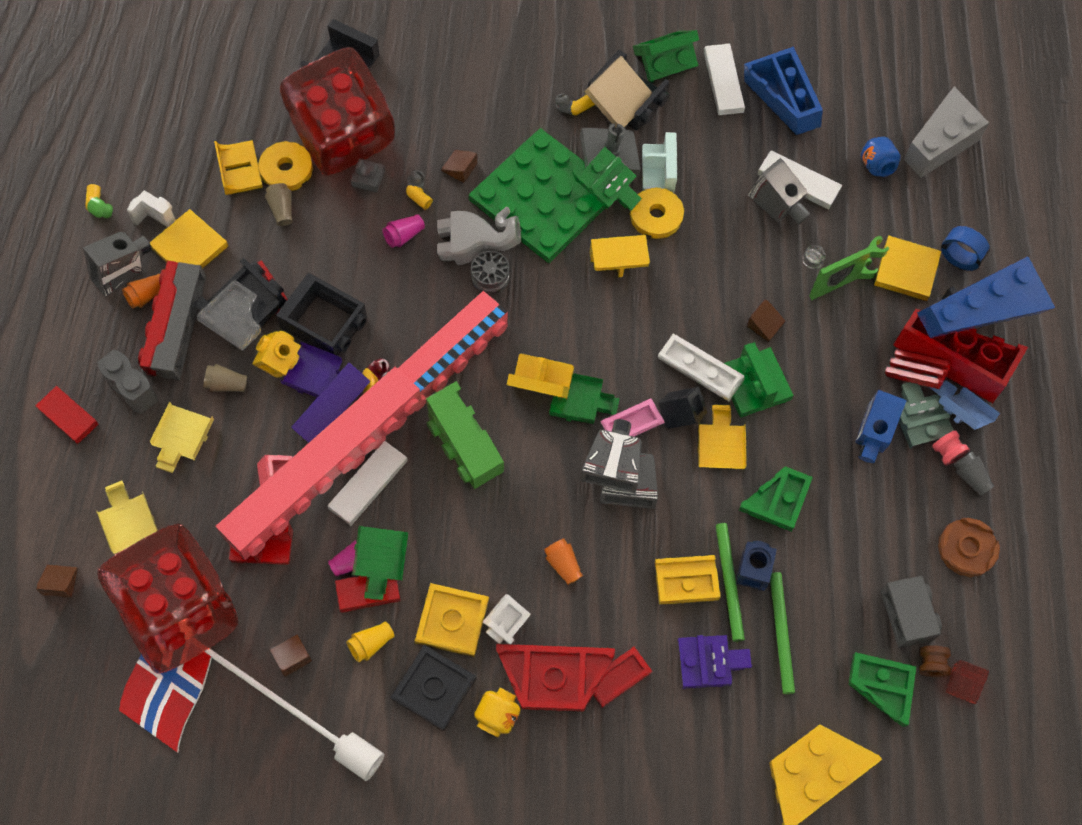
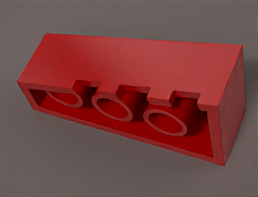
[893,309,1028,404]

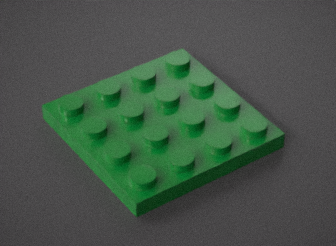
[469,128,605,264]

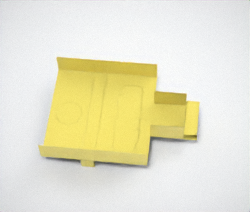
[150,402,214,473]
[96,481,160,554]

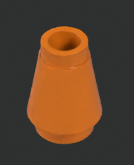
[122,274,161,309]
[544,538,583,585]

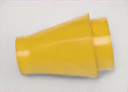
[346,621,395,662]

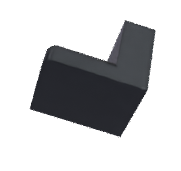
[658,387,708,429]

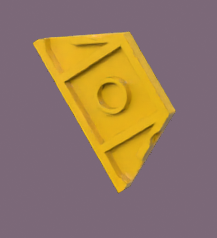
[769,725,882,825]

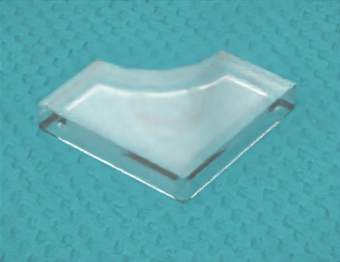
[197,280,261,351]

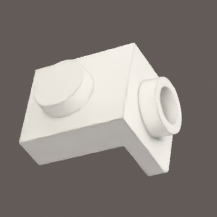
[127,190,176,227]
[483,594,531,645]

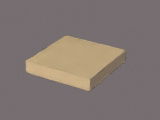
[584,56,652,128]

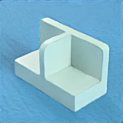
[642,132,677,193]

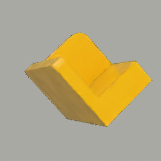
[590,235,650,277]
[507,354,574,399]

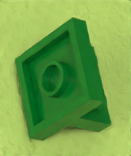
[633,30,699,81]
[724,342,794,418]

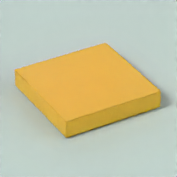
[150,209,228,269]
[874,235,941,301]
[415,583,489,657]

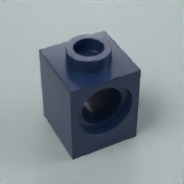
[736,541,777,591]

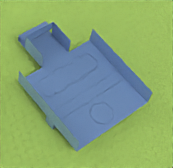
[929,380,1000,430]

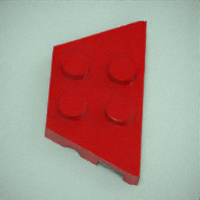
[496,644,615,712]

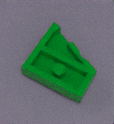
[738,466,813,532]
[848,652,916,727]

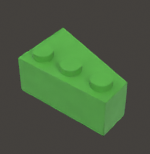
[426,381,504,489]

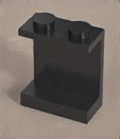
[300,19,380,98]
[588,50,670,131]

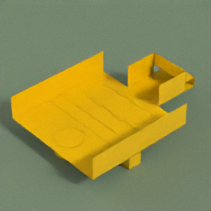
[698,405,746,469]

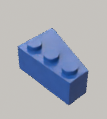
[744,47,823,135]

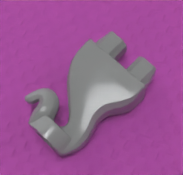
[437,207,521,266]

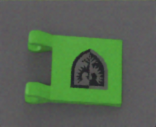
[809,236,889,300]

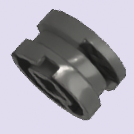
[471,250,509,295]

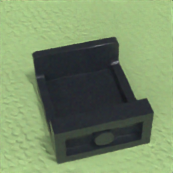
[194,257,287,349]

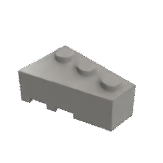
[904,86,989,178]

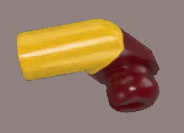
[362,358,390,394]

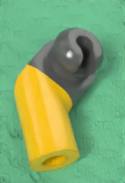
[555,93,595,115]
[406,170,433,210]

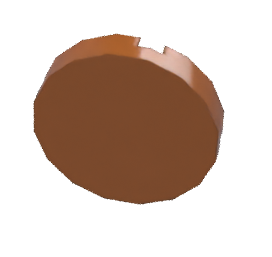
[938,518,1000,577]

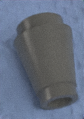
[953,451,994,496]

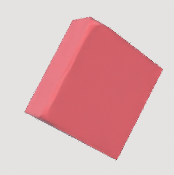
[257,455,292,486]

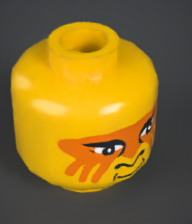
[474,687,521,737]

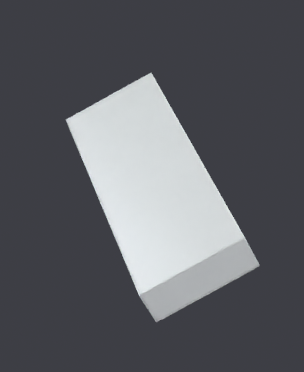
[704,44,745,115]
[757,150,842,210]
[658,333,745,402]
[327,441,408,526]

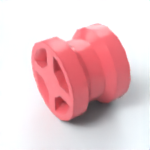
[932,430,970,466]

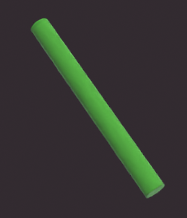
[716,523,745,642]
[770,572,795,694]

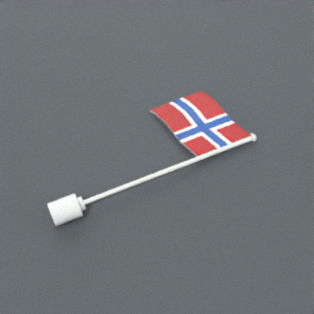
[119,616,384,781]

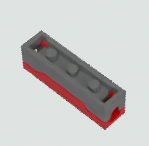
[138,260,207,380]

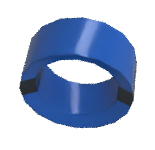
[941,226,990,271]

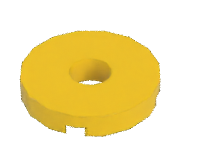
[258,141,313,191]
[630,187,684,239]

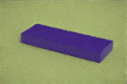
[291,363,371,443]

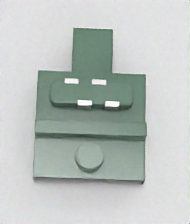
[899,382,954,449]

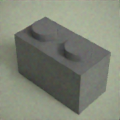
[881,576,942,648]

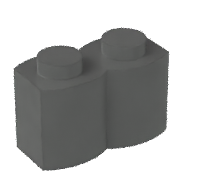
[97,349,158,414]

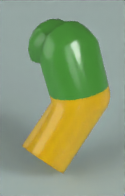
[85,184,113,219]

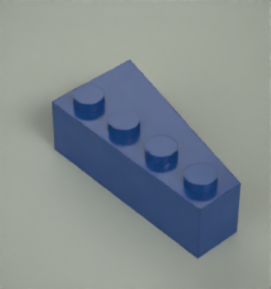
[917,256,1055,338]

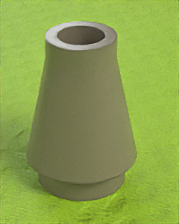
[265,183,293,226]
[203,364,248,392]

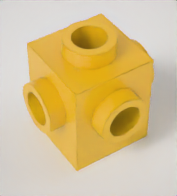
[252,331,301,378]

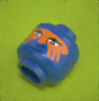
[861,137,901,177]

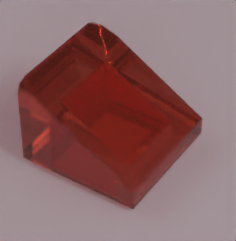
[946,660,989,704]

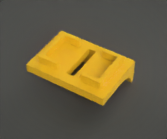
[214,140,263,195]

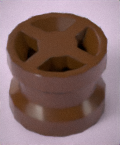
[919,646,951,677]

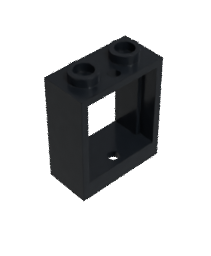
[276,272,368,356]

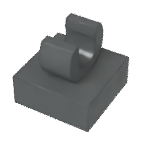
[351,159,385,192]

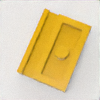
[654,555,720,605]

